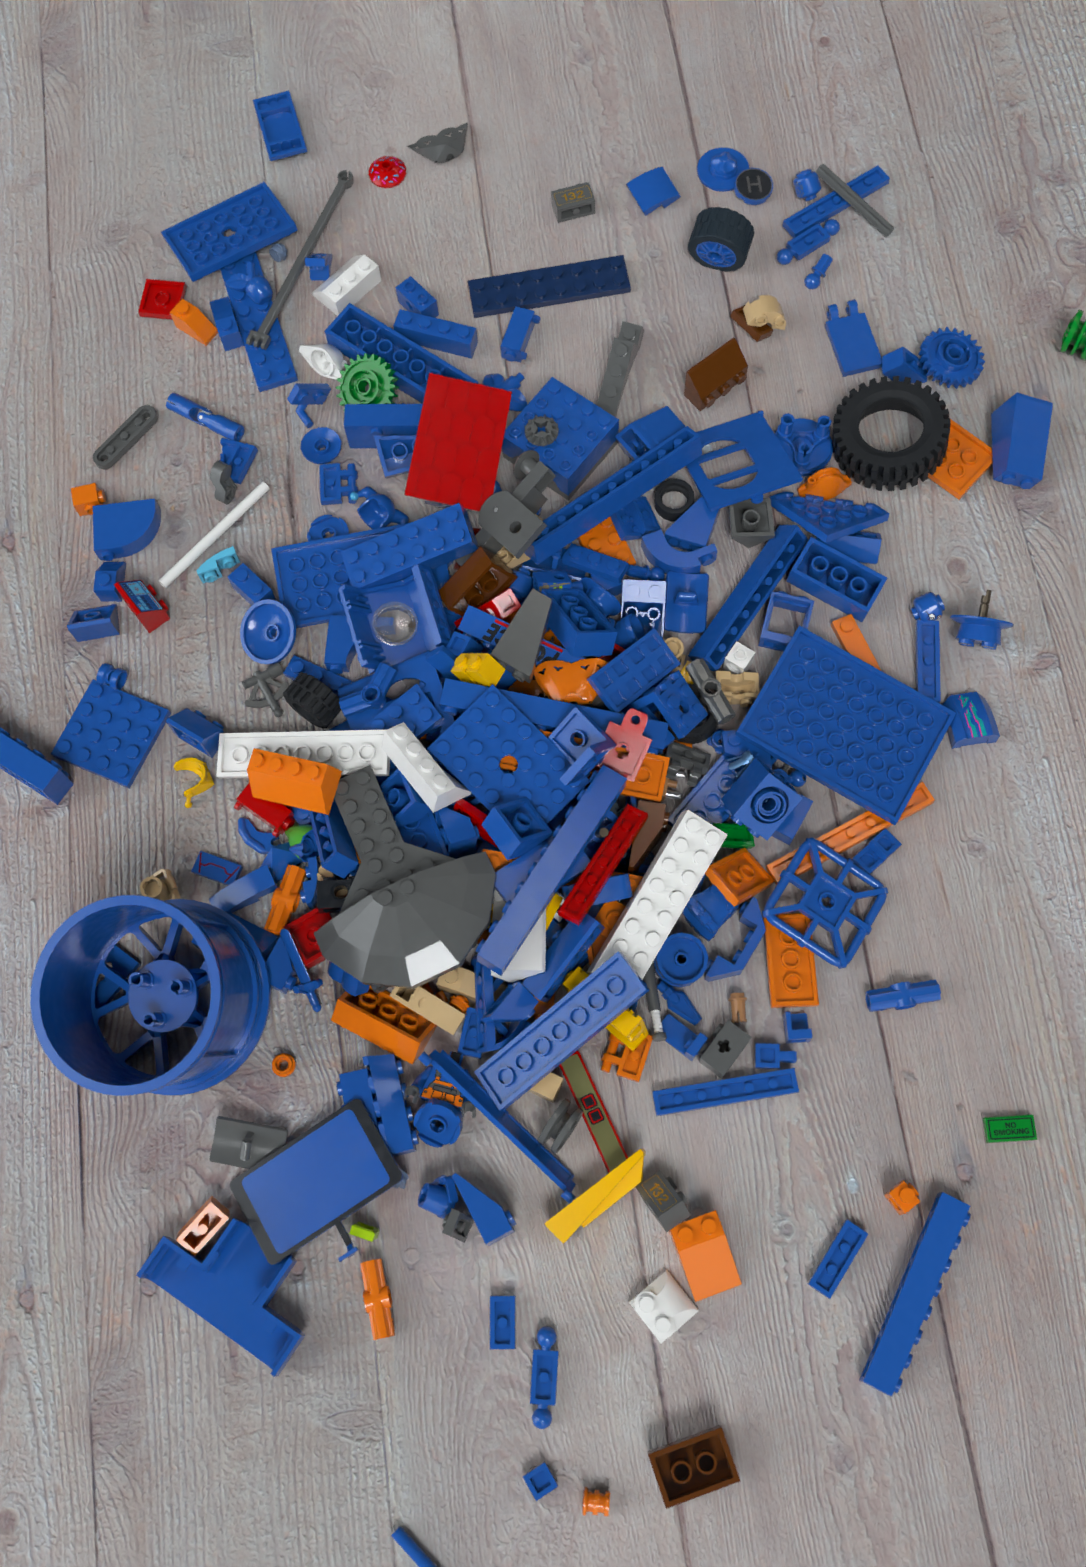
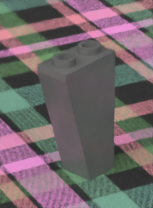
[491,589,552,683]

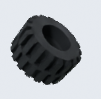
[283,672,341,728]

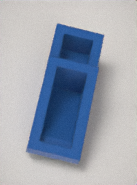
[209,865,278,913]

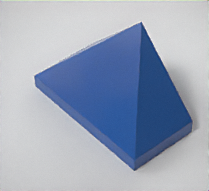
[260,842,303,883]

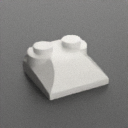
[629,1270,699,1344]

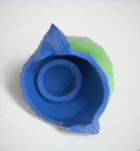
[285,824,319,862]

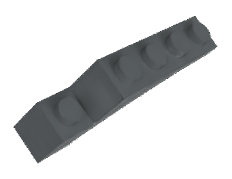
[597,321,645,417]

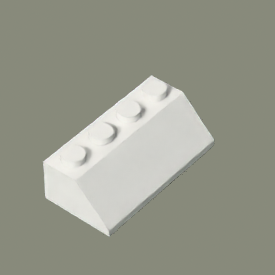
[491,889,546,983]

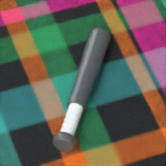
[642,962,667,1042]

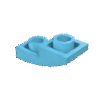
[196,546,240,583]

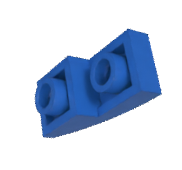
[300,856,320,909]

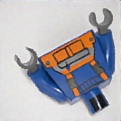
[403,1051,476,1118]

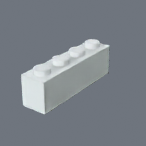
[381,722,471,813]

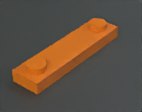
[831,614,881,671]

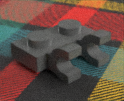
[664,741,711,787]

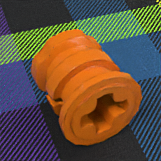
[582,1487,610,1517]

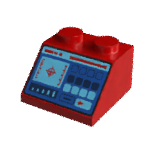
[114,580,170,633]

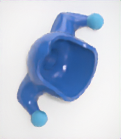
[350,486,409,530]

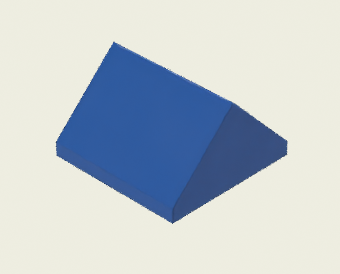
[67,604,120,642]

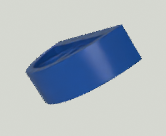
[474,957,526,1053]

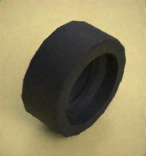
[654,479,695,521]

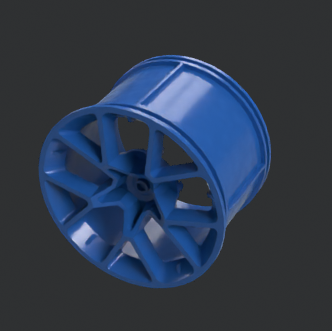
[30,895,270,1096]

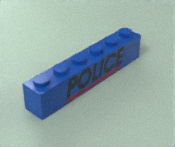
[458,605,589,673]

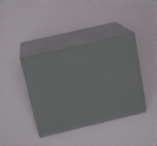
[728,498,775,548]

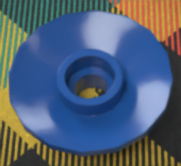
[301,427,342,464]

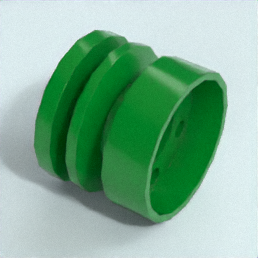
[1060,309,1086,361]

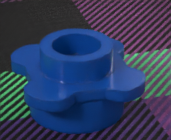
[707,729,724,755]

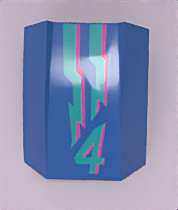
[942,692,1000,749]

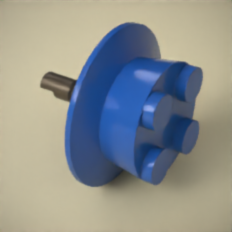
[950,590,1014,650]

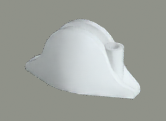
[299,344,347,380]

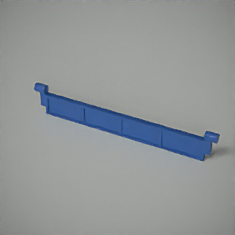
[418,1049,576,1204]

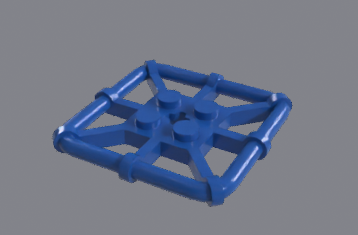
[762,837,889,969]

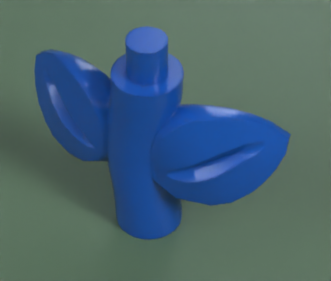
[483,373,527,412]

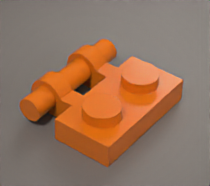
[600,1033,653,1083]

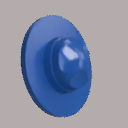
[697,147,749,192]

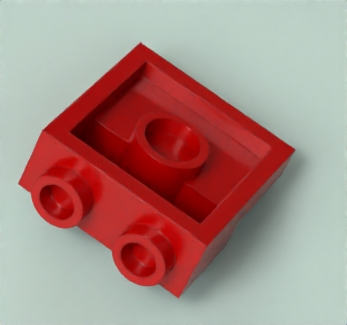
[283,908,332,970]

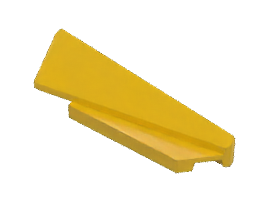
[544,1149,646,1243]

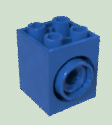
[721,757,803,840]

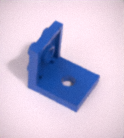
[621,670,708,739]
[548,706,617,786]

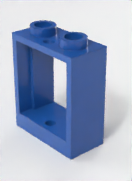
[758,591,814,652]

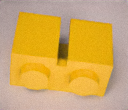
[451,653,506,687]

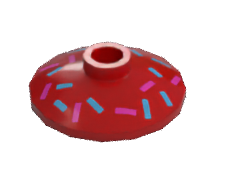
[369,156,406,188]

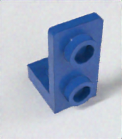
[662,1014,708,1061]

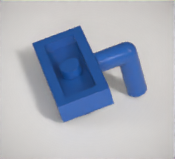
[287,383,331,428]

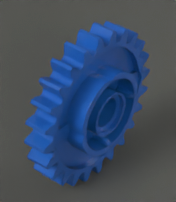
[918,327,985,389]

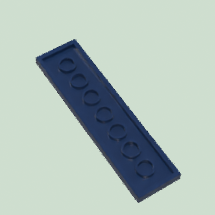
[467,255,631,318]

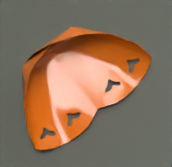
[534,658,608,706]

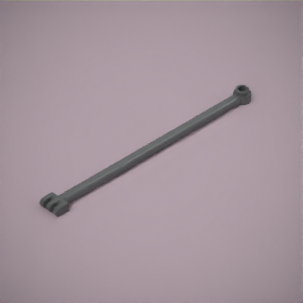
[246,170,354,350]

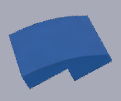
[627,167,681,216]
[610,496,661,541]

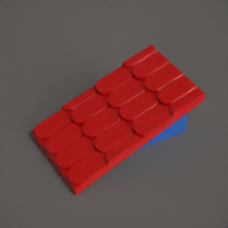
[404,373,512,512]

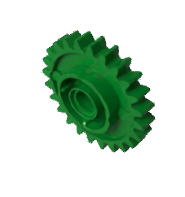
[336,353,399,412]

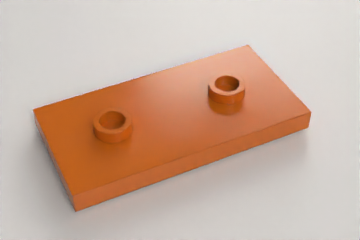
[763,913,819,1008]

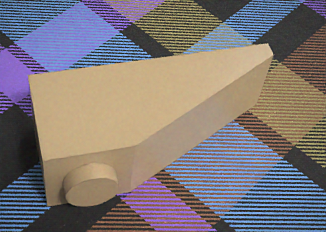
[436,967,508,1002]

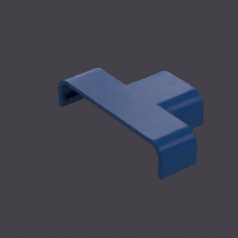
[136,1218,305,1377]

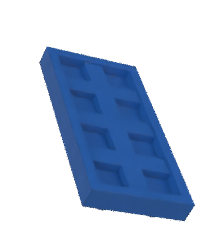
[587,628,681,713]

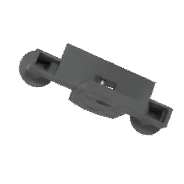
[455,450,556,566]

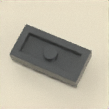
[442,1209,474,1243]

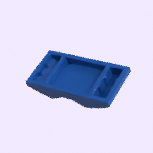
[253,91,307,161]

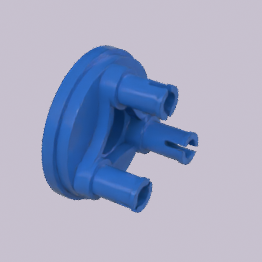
[774,413,833,476]

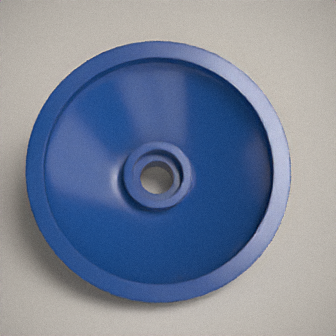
[240,599,296,665]

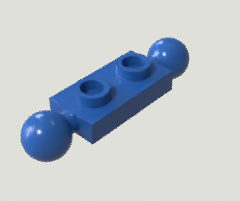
[777,219,840,265]
[530,1326,559,1429]

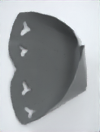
[407,122,468,163]

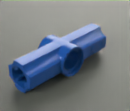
[865,980,941,1012]

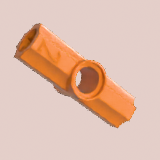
[264,865,306,935]
[360,1258,395,1340]

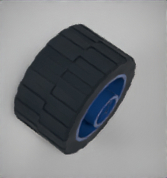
[688,207,755,272]

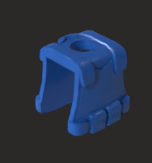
[682,884,739,942]

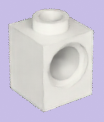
[723,642,756,674]

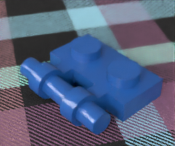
[319,463,358,505]

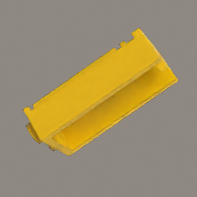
[563,966,649,1051]

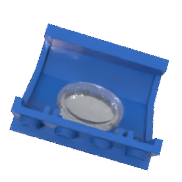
[338,564,452,674]

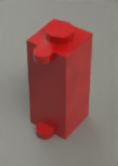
[234,782,295,838]

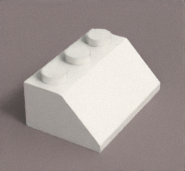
[312,254,382,316]

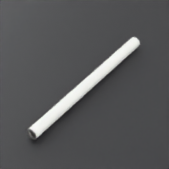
[158,481,270,588]

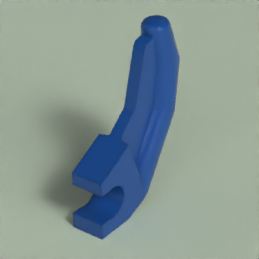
[238,818,280,854]

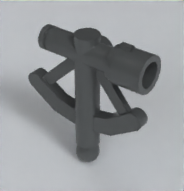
[242,663,289,717]

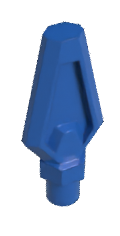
[657,981,702,1026]

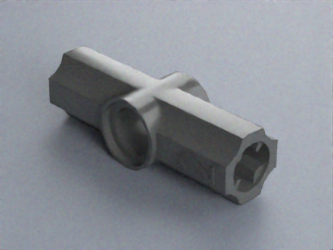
[686,659,736,725]

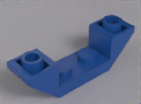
[705,897,766,982]

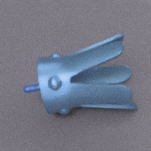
[725,750,760,780]

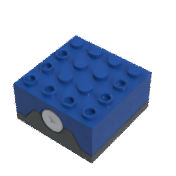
[502,377,619,501]

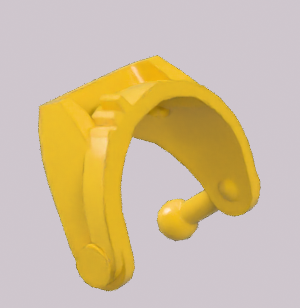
[174,758,214,808]

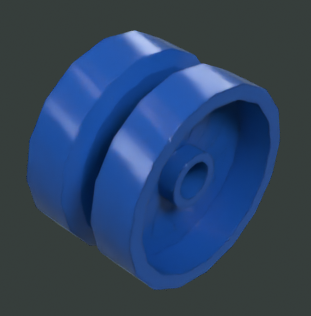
[653,933,708,988]

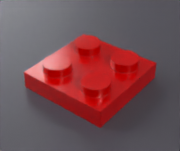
[138,279,187,320]

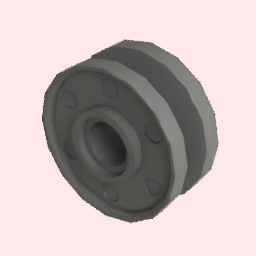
[537,1098,584,1154]

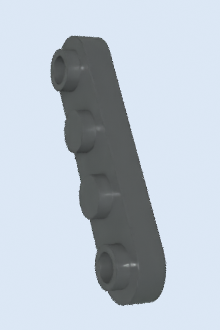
[93,405,158,469]

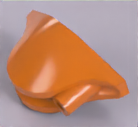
[797,467,852,500]

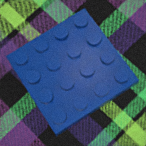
[51,679,171,789]

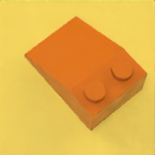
[669,1210,742,1302]

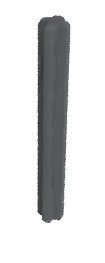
[816,164,894,237]

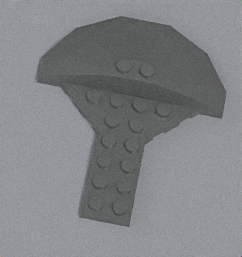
[314,765,497,989]

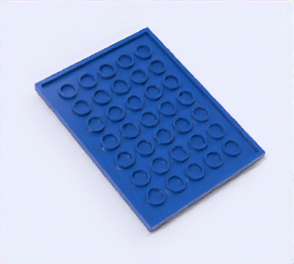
[735,626,956,825]

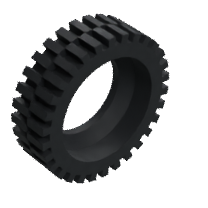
[833,376,951,491]

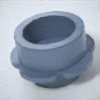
[269,243,287,262]

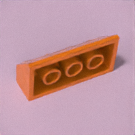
[247,748,342,815]
[331,985,437,1065]

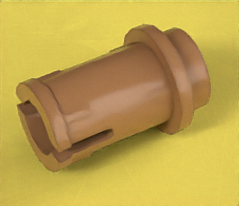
[728,993,747,1023]

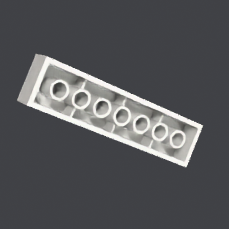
[587,810,727,979]

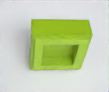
[349,1221,380,1242]

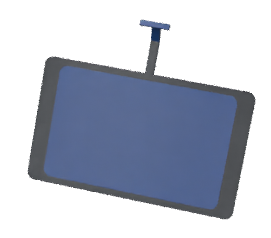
[230,1099,403,1265]

